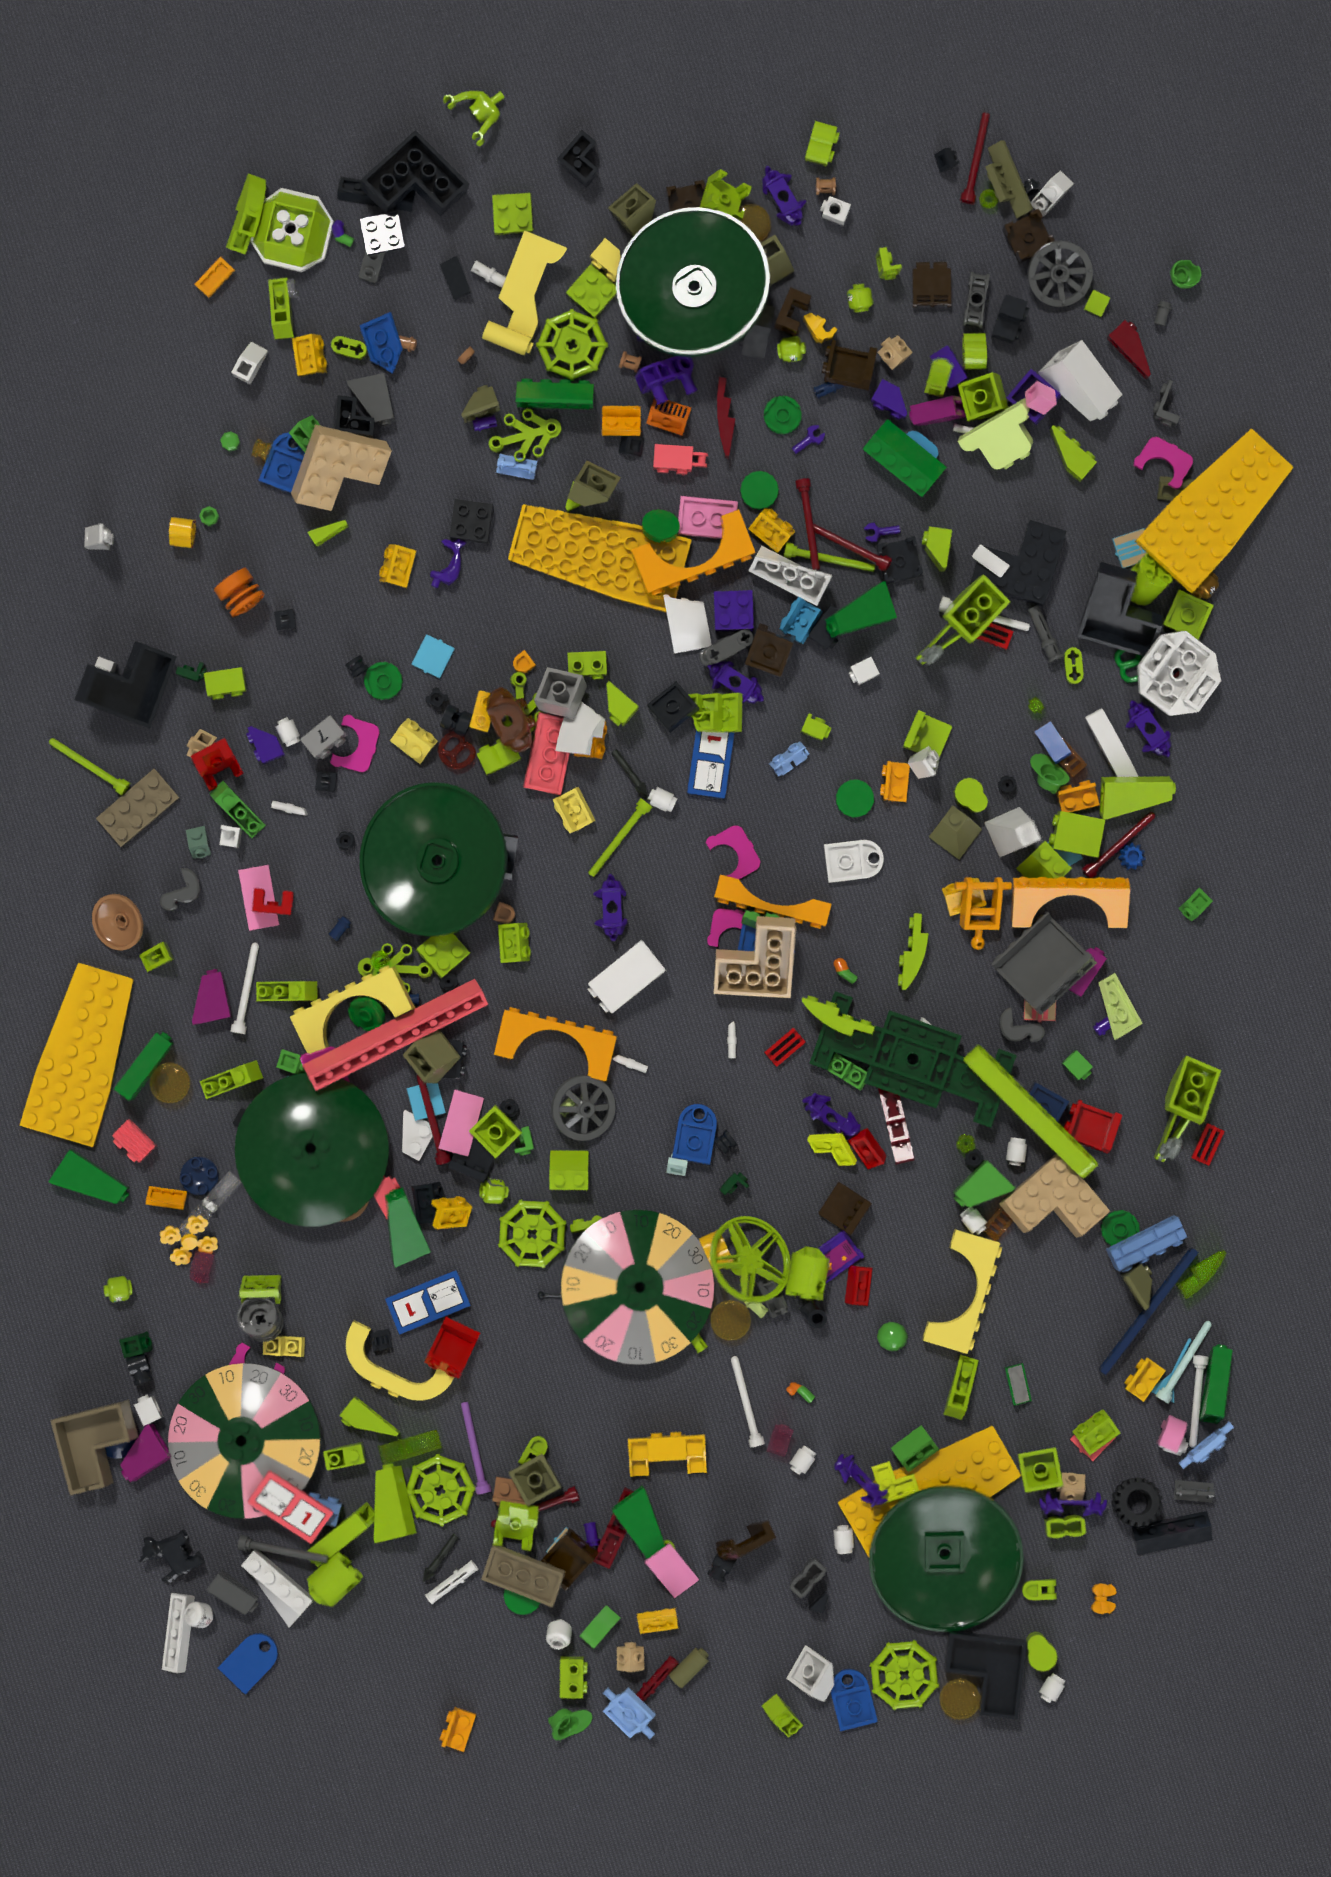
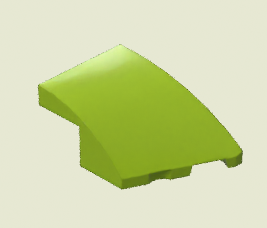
[688,693,742,733]

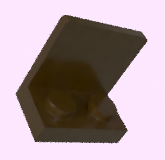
[818,1182,872,1235]

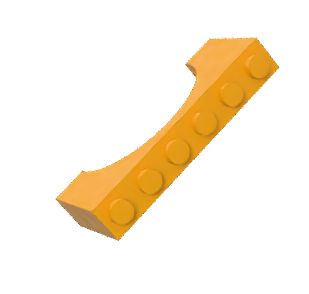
[630,510,756,596]
[1011,877,1130,928]
[494,1007,617,1081]

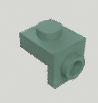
[186,826,211,859]

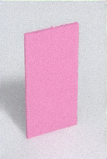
[238,865,279,931]
[438,1090,484,1157]
[645,1543,699,1598]

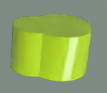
[963,333,987,369]
[953,778,988,813]
[1026,1632,1057,1671]

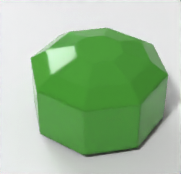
[221,432,240,451]
[199,506,219,526]

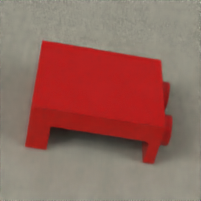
[1064,1100,1122,1154]
[425,1317,480,1378]

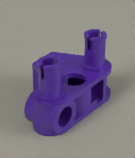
[635,356,698,405]

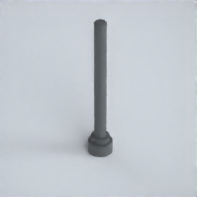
[238,1535,329,1563]

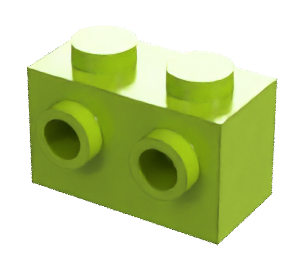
[568,651,607,680]
[204,667,247,700]
[560,1656,587,1698]

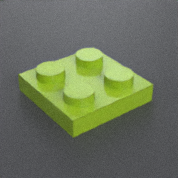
[492,193,533,235]
[566,264,617,319]
[1163,590,1214,640]
[416,933,470,979]

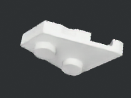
[402,1110,433,1161]

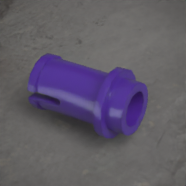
[472,415,497,432]
[1093,1016,1111,1036]
[583,1522,600,1546]

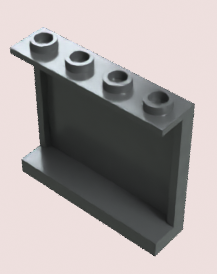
[992,912,1097,1016]

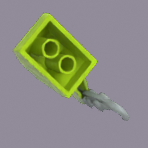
[916,575,1010,665]
[1154,1056,1221,1163]

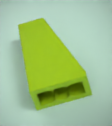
[1099,776,1176,819]
[374,1463,416,1543]
[307,1502,375,1567]

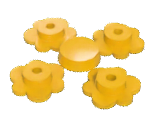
[160,1215,218,1265]

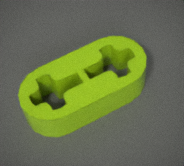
[331,336,367,360]
[1064,647,1083,684]

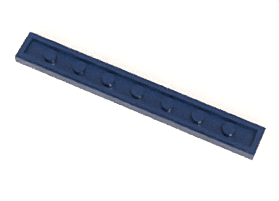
[1099,1248,1199,1375]

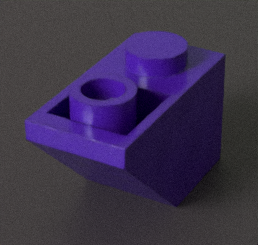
[871,379,907,420]
[246,726,285,764]

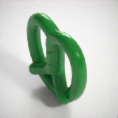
[1114,649,1144,683]

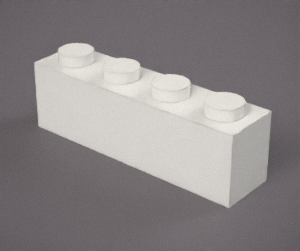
[749,546,832,606]
[241,1550,313,1627]

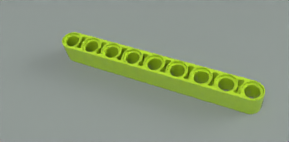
[964,1045,1098,1178]

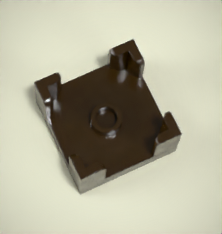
[666,180,706,211]
[1002,209,1054,264]
[775,287,812,337]
[745,623,796,677]

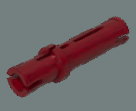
[636,1655,679,1702]

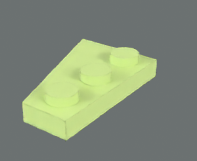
[1099,973,1143,1040]

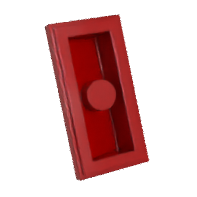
[848,1128,886,1169]
[845,1265,873,1306]

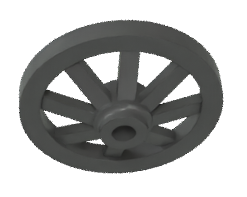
[1027,241,1093,307]
[551,1075,615,1141]

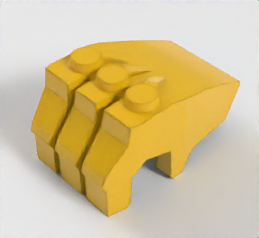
[803,313,838,344]

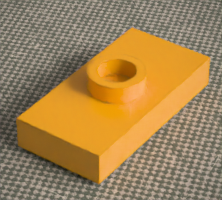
[195,257,235,298]
[146,1186,187,1210]

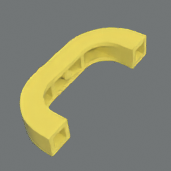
[346,1320,454,1400]

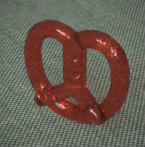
[438,731,476,769]

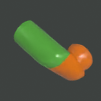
[833,958,857,984]
[786,1382,815,1403]

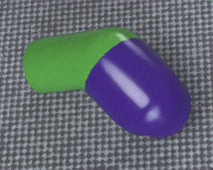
[331,220,354,247]

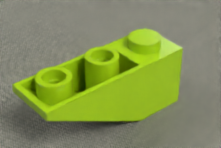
[1050,425,1097,482]
[256,981,317,1001]
[200,1060,263,1099]

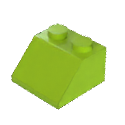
[957,372,1009,421]
[921,526,952,572]
[607,681,639,726]
[1016,841,1072,878]
[549,1150,589,1190]
[1017,1447,1063,1493]

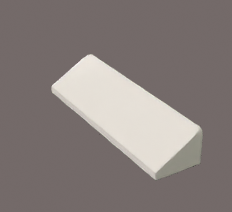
[162,1593,195,1673]

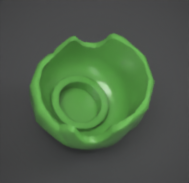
[1170,260,1202,289]
[877,1322,908,1351]

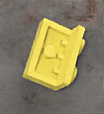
[390,718,438,764]
[553,787,596,833]

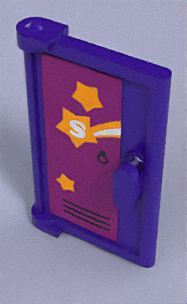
[818,1230,865,1284]

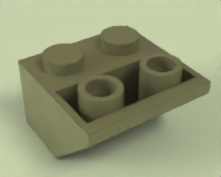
[760,235,795,286]
[403,1029,461,1083]

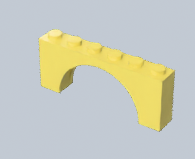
[290,965,415,1054]
[922,1229,1002,1354]

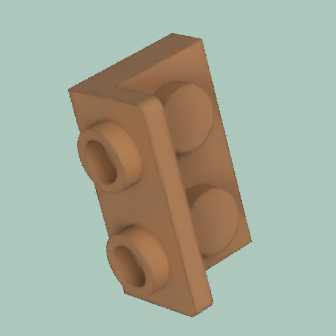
[492,1476,526,1506]

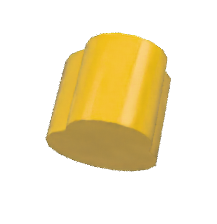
[169,517,196,548]
[699,1230,734,1270]

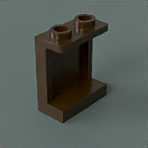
[822,340,878,391]
[715,1520,776,1560]
[541,1528,599,1591]

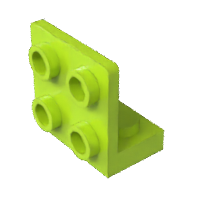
[902,710,952,757]

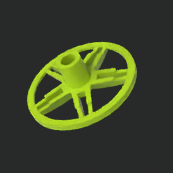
[710,1216,791,1303]

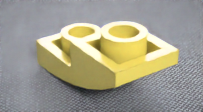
[263,1336,305,1357]

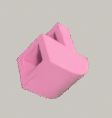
[1157,1415,1187,1453]

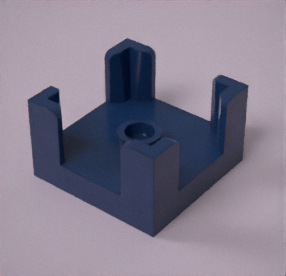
[1015,1082,1069,1122]

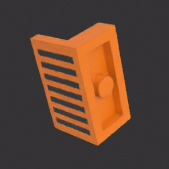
[646,398,692,436]

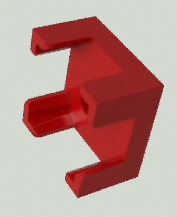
[191,738,244,791]
[252,888,294,915]

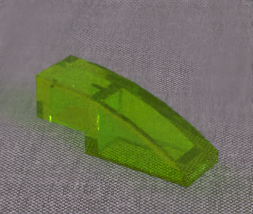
[1176,1249,1226,1299]
[377,1429,442,1465]

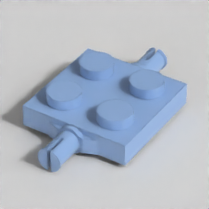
[1179,1422,1234,1469]
[603,1687,656,1739]

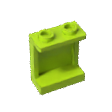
[1049,811,1105,858]

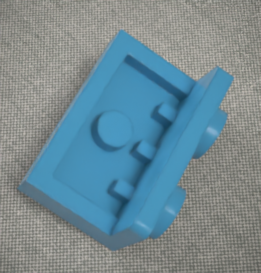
[779,597,823,644]

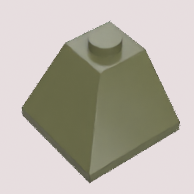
[608,183,656,237]
[462,385,501,423]
[567,460,621,506]
[929,805,982,860]
[1120,1263,1152,1310]
[508,1453,562,1506]

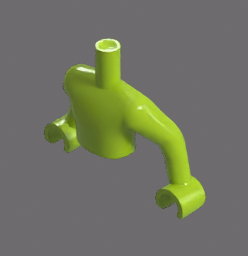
[443,91,505,146]

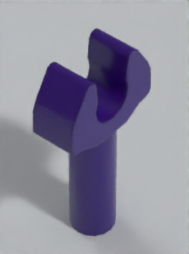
[791,425,825,454]
[864,523,900,543]

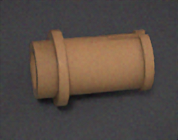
[399,336,417,352]

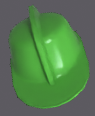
[1030,754,1070,794]
[548,1709,592,1740]

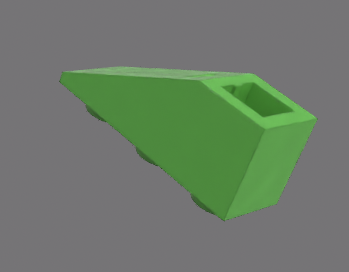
[209,781,266,838]

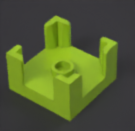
[700,169,752,221]
[493,1501,538,1551]

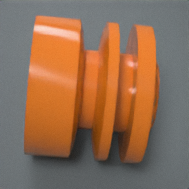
[214,567,265,617]

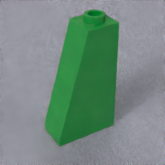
[825,581,897,638]
[114,1032,174,1100]
[48,1149,130,1204]
[385,1188,431,1268]
[1199,1345,1233,1424]
[611,1485,665,1559]

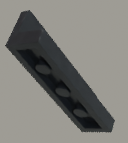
[1132,1511,1212,1555]

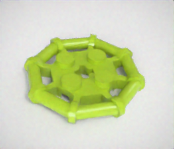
[536,309,608,381]
[498,1199,567,1269]
[406,1454,476,1526]
[869,1640,939,1710]

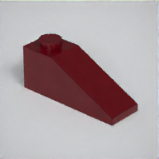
[1106,320,1151,379]

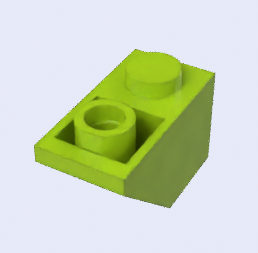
[323,1442,366,1470]
[762,1694,803,1738]

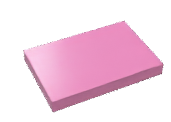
[678,496,738,539]

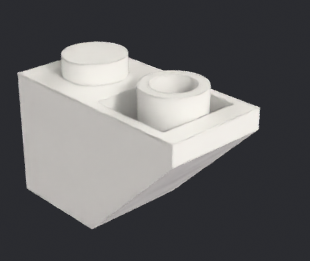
[1030,171,1074,216]
[231,342,268,385]
[908,746,940,779]

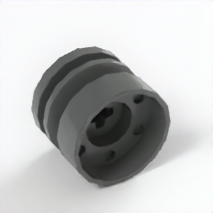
[237,1297,284,1342]

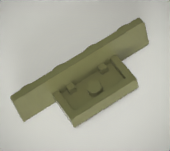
[985,140,1033,218]

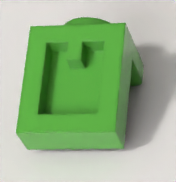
[1179,888,1213,921]
[276,1049,306,1074]
[514,1126,534,1156]

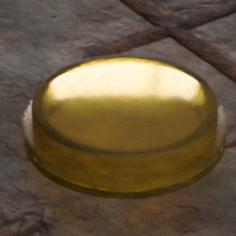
[738,204,771,242]
[150,1063,190,1103]
[710,1300,751,1341]
[940,1679,980,1720]

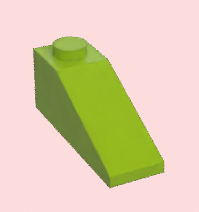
[268,278,294,339]
[943,1355,979,1420]
[339,1396,400,1436]

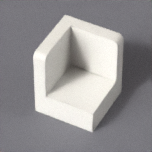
[95,657,117,673]
[219,825,242,848]

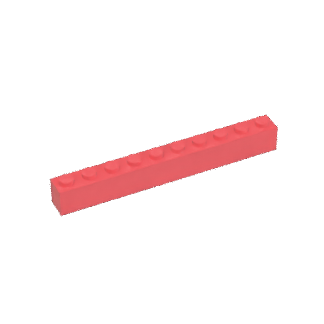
[303,979,488,1091]

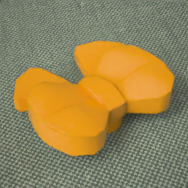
[1091,1583,1117,1614]

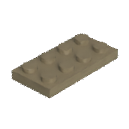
[96,768,180,847]
[481,1545,566,1607]

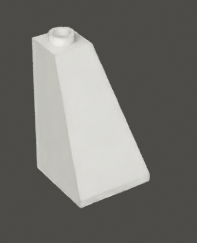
[984,807,1041,857]

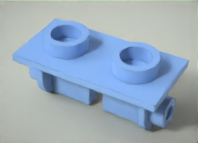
[496,454,537,480]
[769,742,809,777]

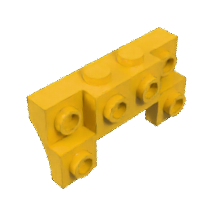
[628,1431,707,1477]

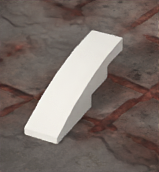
[1085,708,1139,777]

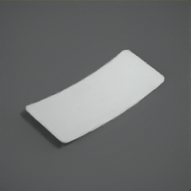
[972,545,1009,577]

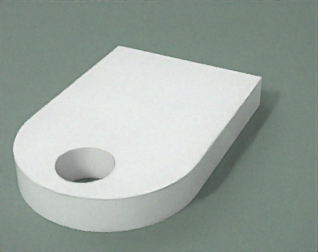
[824,840,884,883]

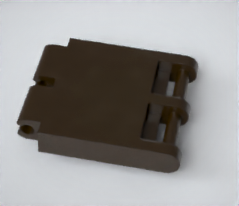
[912,262,951,308]

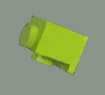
[801,713,831,741]

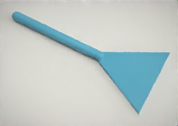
[1151,1338,1192,1403]

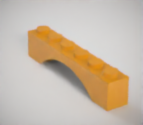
[714,875,832,929]

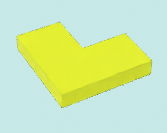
[807,1133,857,1166]
[871,1461,919,1504]

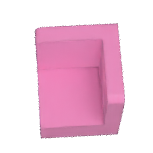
[1025,381,1056,414]

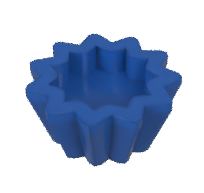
[1118,842,1146,870]

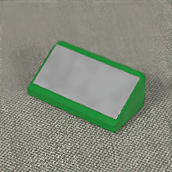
[1004,1363,1032,1406]

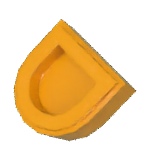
[513,650,536,673]

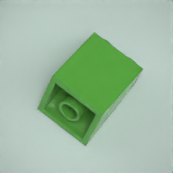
[953,1160,1015,1207]

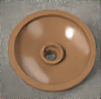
[92,894,143,950]

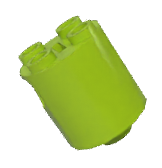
[1130,553,1173,606]
[785,1246,830,1300]
[307,1551,363,1607]

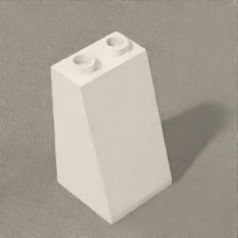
[1038,340,1122,421]
[587,940,666,1013]

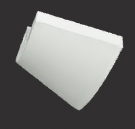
[663,594,712,653]
[555,701,605,755]

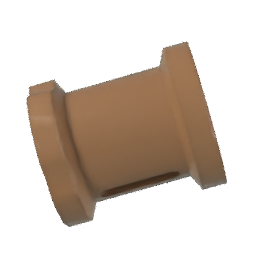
[816,178,836,195]
[619,351,642,373]

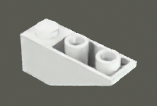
[84,524,114,550]

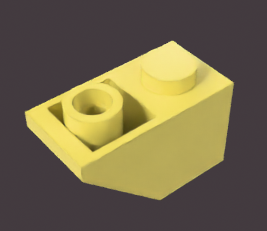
[590,238,620,282]

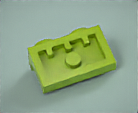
[875,247,902,280]
[498,923,531,963]
[1072,1409,1121,1456]

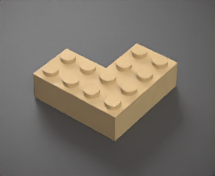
[291,425,392,511]
[714,916,795,998]
[999,1154,1110,1238]

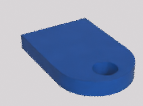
[259,432,305,493]
[672,1104,717,1165]
[218,1633,278,1694]
[831,1669,878,1731]

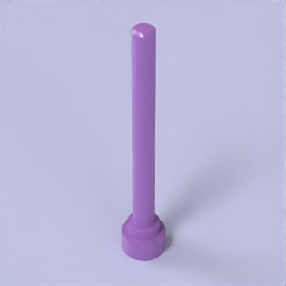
[461,1402,491,1495]

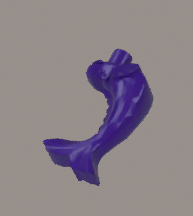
[430,539,467,588]

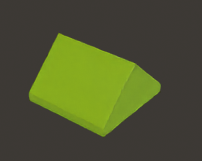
[469,1105,522,1159]

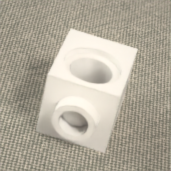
[820,196,851,226]
[849,657,880,685]
[134,1394,164,1426]

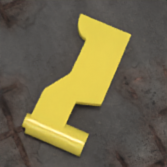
[482,230,567,356]

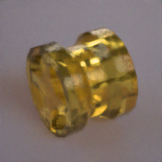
[251,438,272,461]

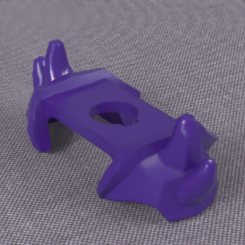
[762,166,807,225]
[707,661,764,704]
[1125,700,1172,757]
[593,874,628,941]
[802,1093,861,1140]
[834,1454,888,1507]
[1039,1491,1107,1516]

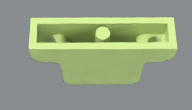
[958,398,1033,469]

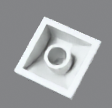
[786,1645,834,1702]

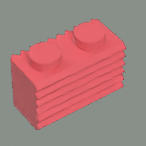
[112,1119,157,1163]

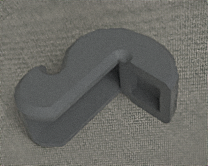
[160,868,201,911]
[999,1007,1045,1042]

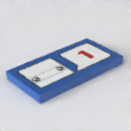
[687,730,734,799]
[385,1270,471,1335]

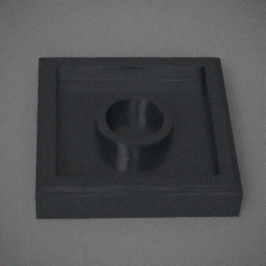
[647,681,700,733]

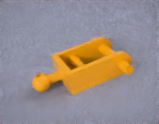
[954,877,1012,950]

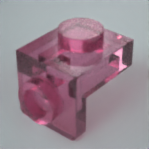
[190,1251,214,1283]
[767,1424,794,1457]

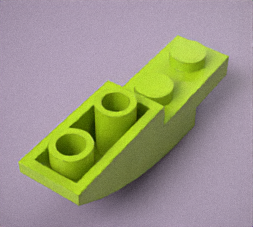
[226,173,266,254]
[924,358,952,397]
[898,913,928,990]
[802,995,875,1037]

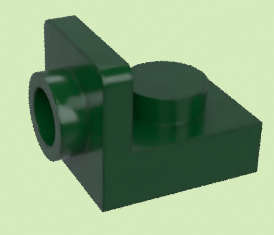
[175,662,207,683]
[719,1172,749,1195]
[119,1332,153,1358]

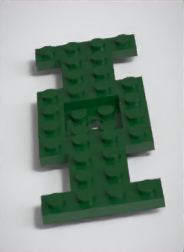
[809,991,1017,1128]

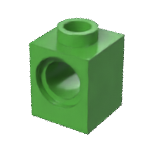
[1061,1050,1093,1080]

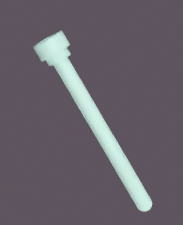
[1155,1321,1212,1404]

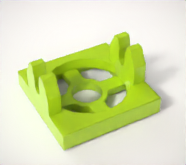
[239,1275,282,1304]

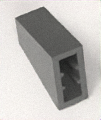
[347,373,395,426]
[207,1570,259,1615]

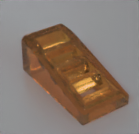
[1058,736,1087,778]
[984,1206,1013,1241]

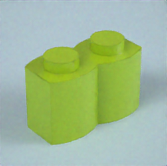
[805,121,840,166]
[477,739,521,775]
[1044,1515,1086,1538]

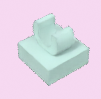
[666,1155,688,1176]

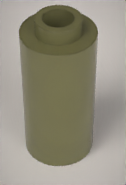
[669,1648,709,1688]

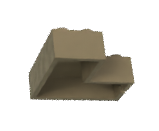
[51,1400,138,1495]

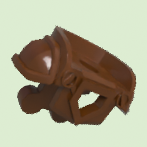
[486,687,536,752]

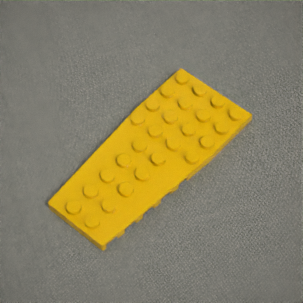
[1135,429,1293,593]
[508,504,692,612]
[19,963,134,1147]
[838,1425,1021,1557]

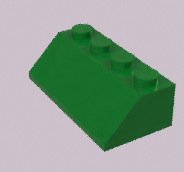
[516,379,594,410]
[863,419,947,497]

